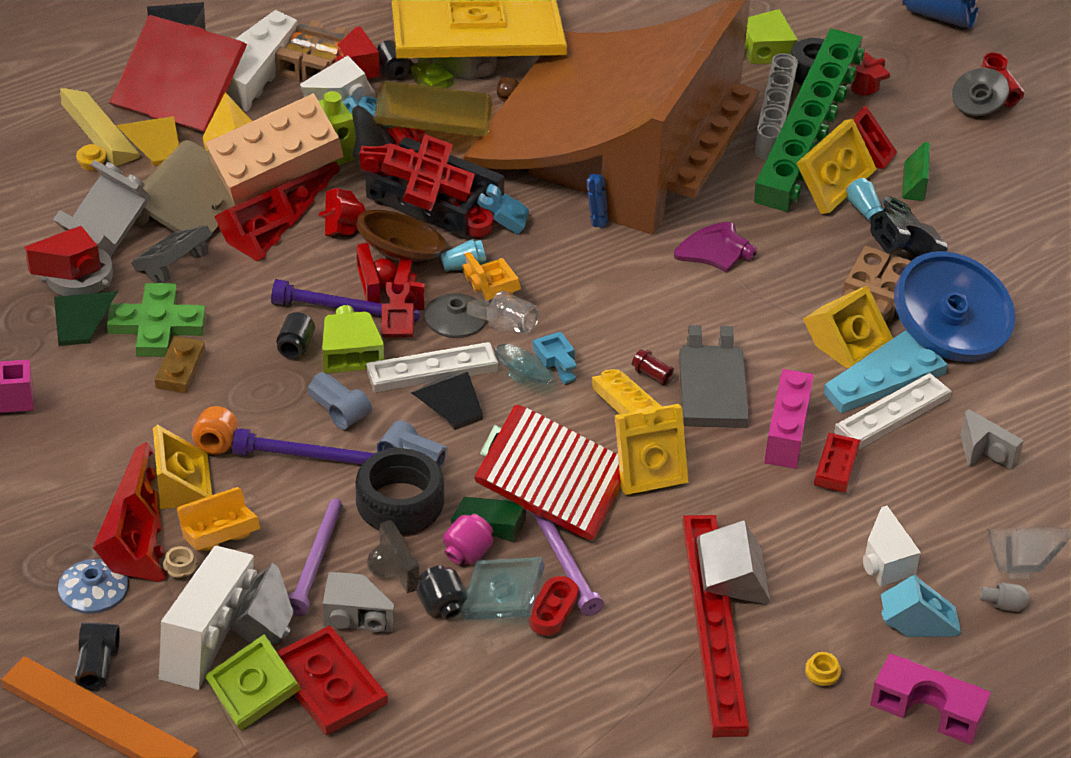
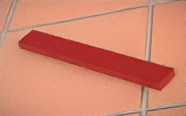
[682,515,749,738]

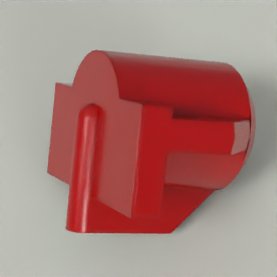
[851,51,890,96]
[318,188,366,236]

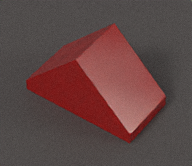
[852,106,897,169]

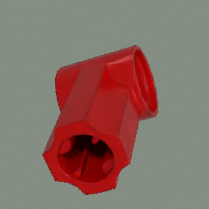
[981,52,1025,107]

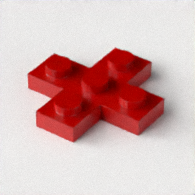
[380,134,475,211]

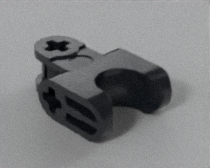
[870,196,948,257]

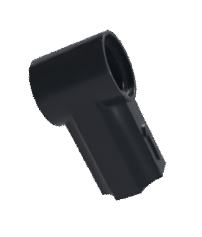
[75,622,120,692]

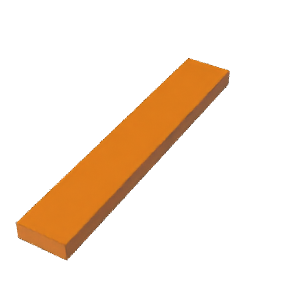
[1,656,199,758]

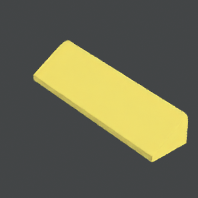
[60,88,140,166]

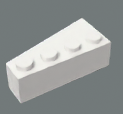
[226,10,297,112]
[159,546,257,690]

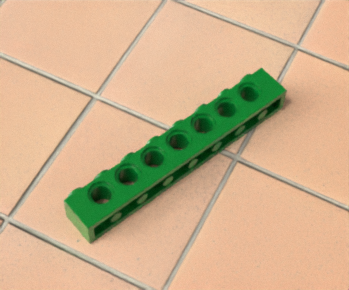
[754,28,865,212]

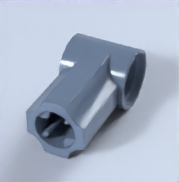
[308,372,372,430]
[376,420,448,469]

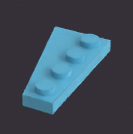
[823,330,948,413]

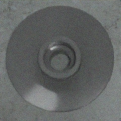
[952,68,1009,116]
[425,293,487,338]

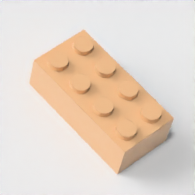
[205,93,343,205]

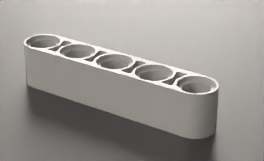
[755,54,798,160]

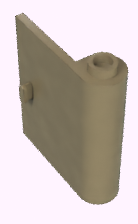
[134,140,235,241]

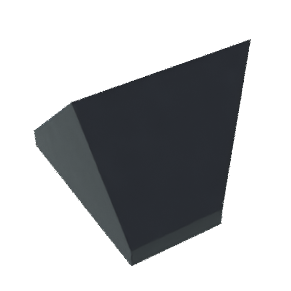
[411,372,483,430]

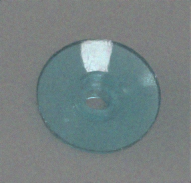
[495,344,553,384]

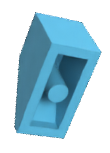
[881,575,961,637]

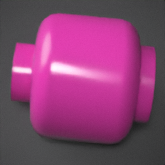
[443,514,493,565]

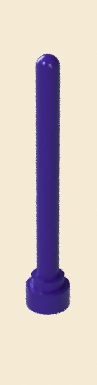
[271,279,421,322]
[233,428,376,465]

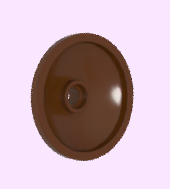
[356,210,446,263]

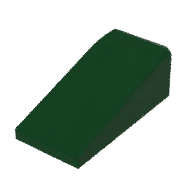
[451,497,526,542]

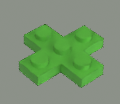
[107,283,206,357]

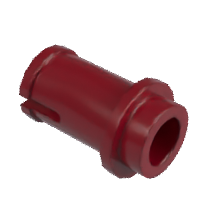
[631,349,674,385]

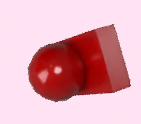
[356,243,397,303]

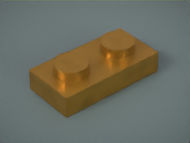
[155,336,205,394]

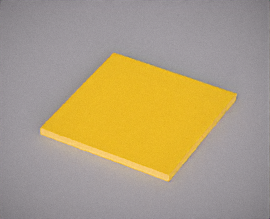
[391,0,567,58]

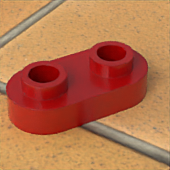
[450,192,493,237]
[529,576,578,636]

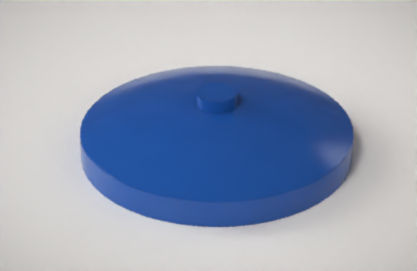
[894,251,1015,362]

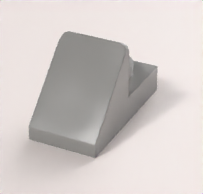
[960,409,1024,470]

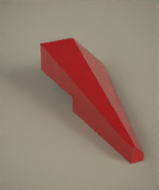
[214,161,340,261]
[92,442,166,582]

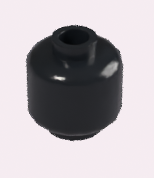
[416,565,467,619]

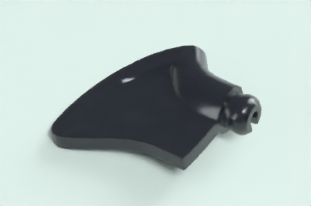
[352,105,396,177]

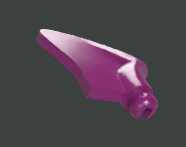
[674,222,757,273]

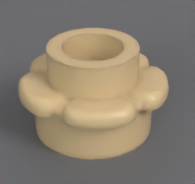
[163,546,197,578]

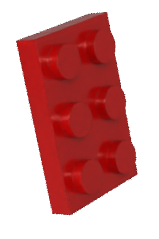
[276,625,388,735]

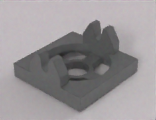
[131,225,212,283]

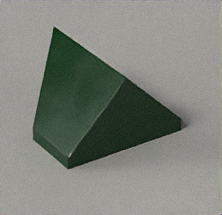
[54,291,118,346]

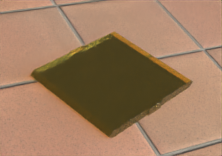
[373,81,492,136]

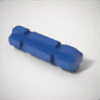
[586,173,609,228]

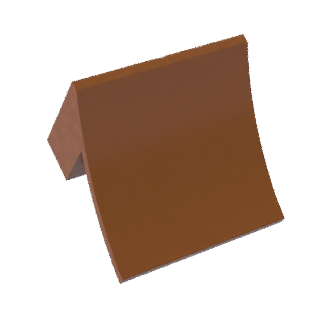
[464,0,759,235]

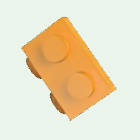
[462,252,521,301]
[177,487,261,551]

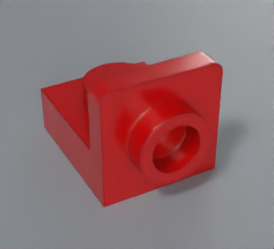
[393,259,425,310]

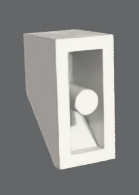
[300,56,371,102]
[863,506,921,587]

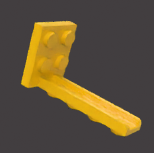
[592,369,689,495]

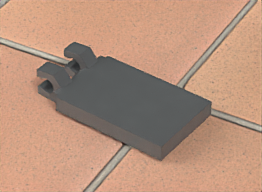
[679,325,748,428]

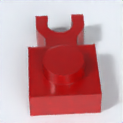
[381,282,415,337]

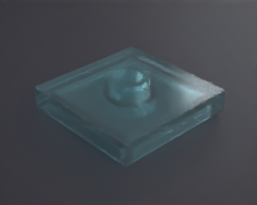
[461,557,545,620]

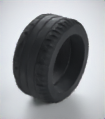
[355,448,444,534]

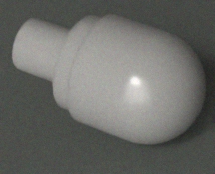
[980,583,1029,612]

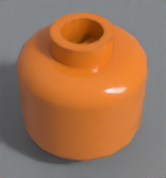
[192,406,239,455]

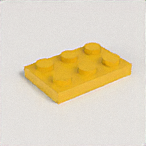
[797,119,877,214]

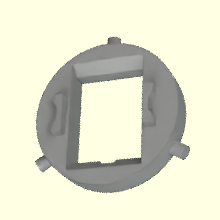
[40,248,113,296]

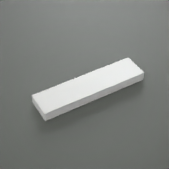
[366,342,498,393]
[834,373,952,449]

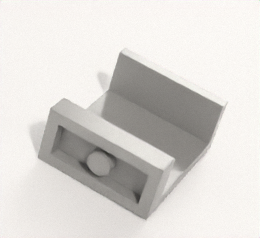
[53,160,151,257]

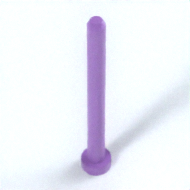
[288,498,343,616]
[532,513,604,616]

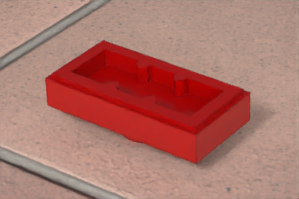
[814,432,861,493]

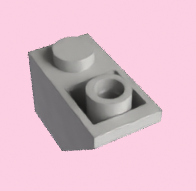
[323,572,394,633]

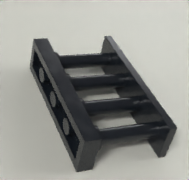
[365,137,504,237]

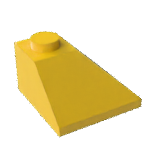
[803,286,893,369]

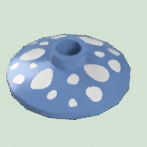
[58,559,128,614]

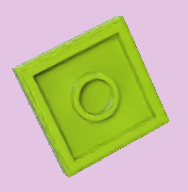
[204,635,301,731]

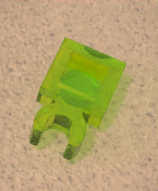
[408,58,454,95]

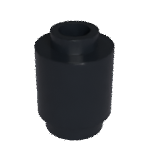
[377,40,411,80]
[276,312,315,359]

